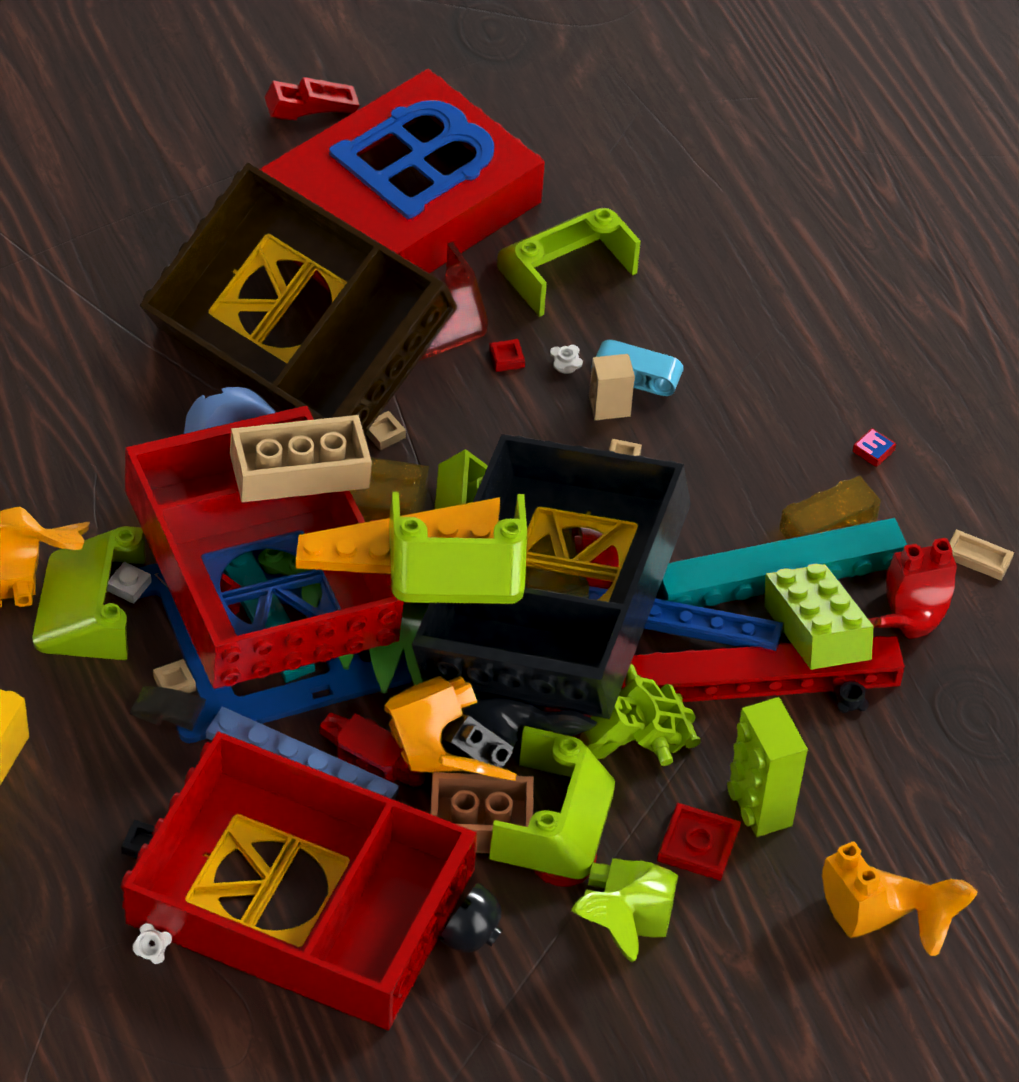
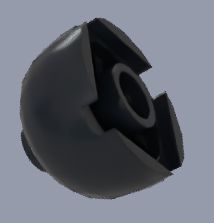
[437,882,502,953]

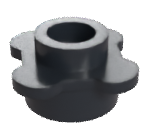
[833,681,869,713]

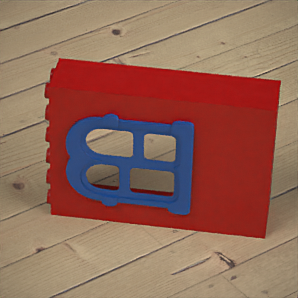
[260,69,545,293]

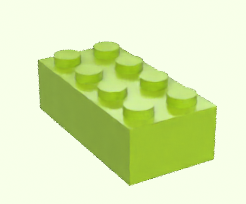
[764,564,874,670]
[727,697,808,837]

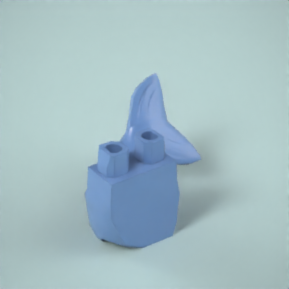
[184,387,276,434]

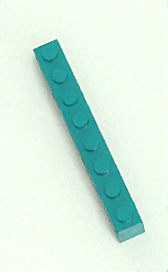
[658,518,907,607]

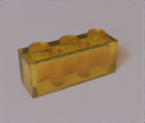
[779,475,881,539]

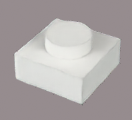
[107,562,151,604]

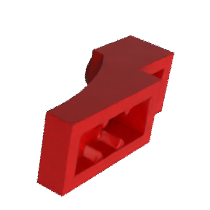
[264,77,360,121]

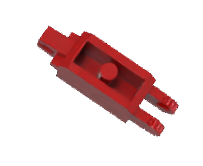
[320,712,425,788]

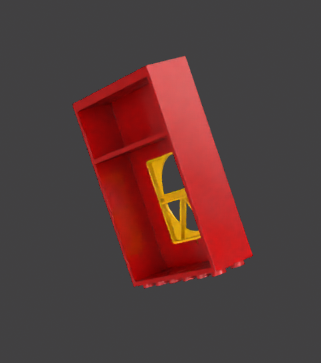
[121,731,477,1031]

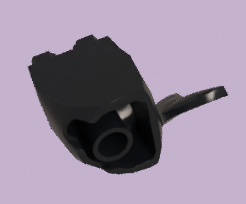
[441,697,598,768]

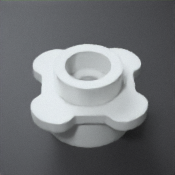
[550,345,583,374]
[133,923,172,964]

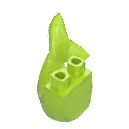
[571,858,678,962]

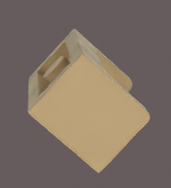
[589,354,635,420]

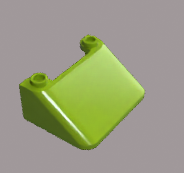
[32,526,146,660]

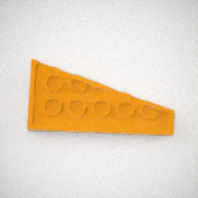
[296,497,500,574]

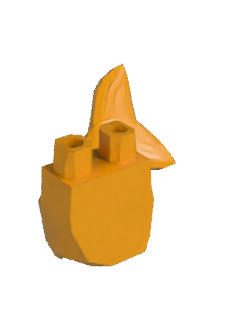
[0,507,90,608]
[385,676,516,781]
[822,842,977,956]

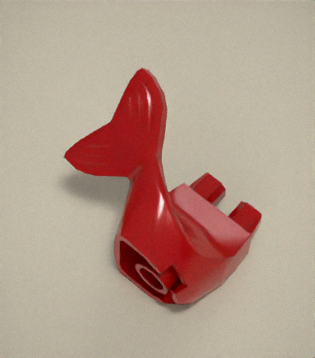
[868,538,957,640]

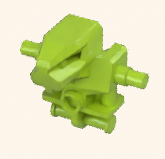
[579,664,701,766]

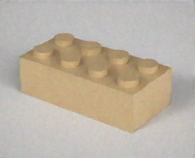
[230,415,372,502]

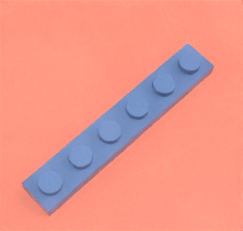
[206,707,399,800]

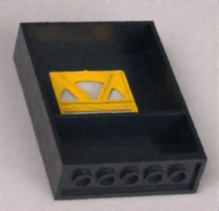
[412,434,691,719]

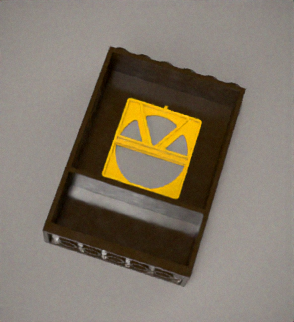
[139,162,459,435]

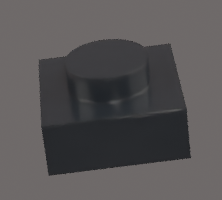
[121,820,155,858]

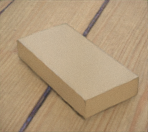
[949,529,1014,581]

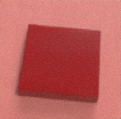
[657,802,741,881]

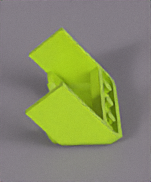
[497,208,641,317]
[389,492,527,604]
[489,726,615,879]

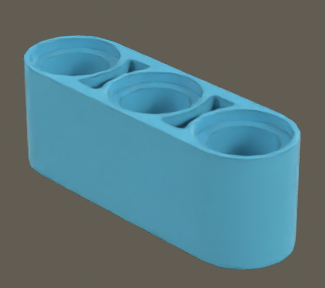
[591,340,684,396]

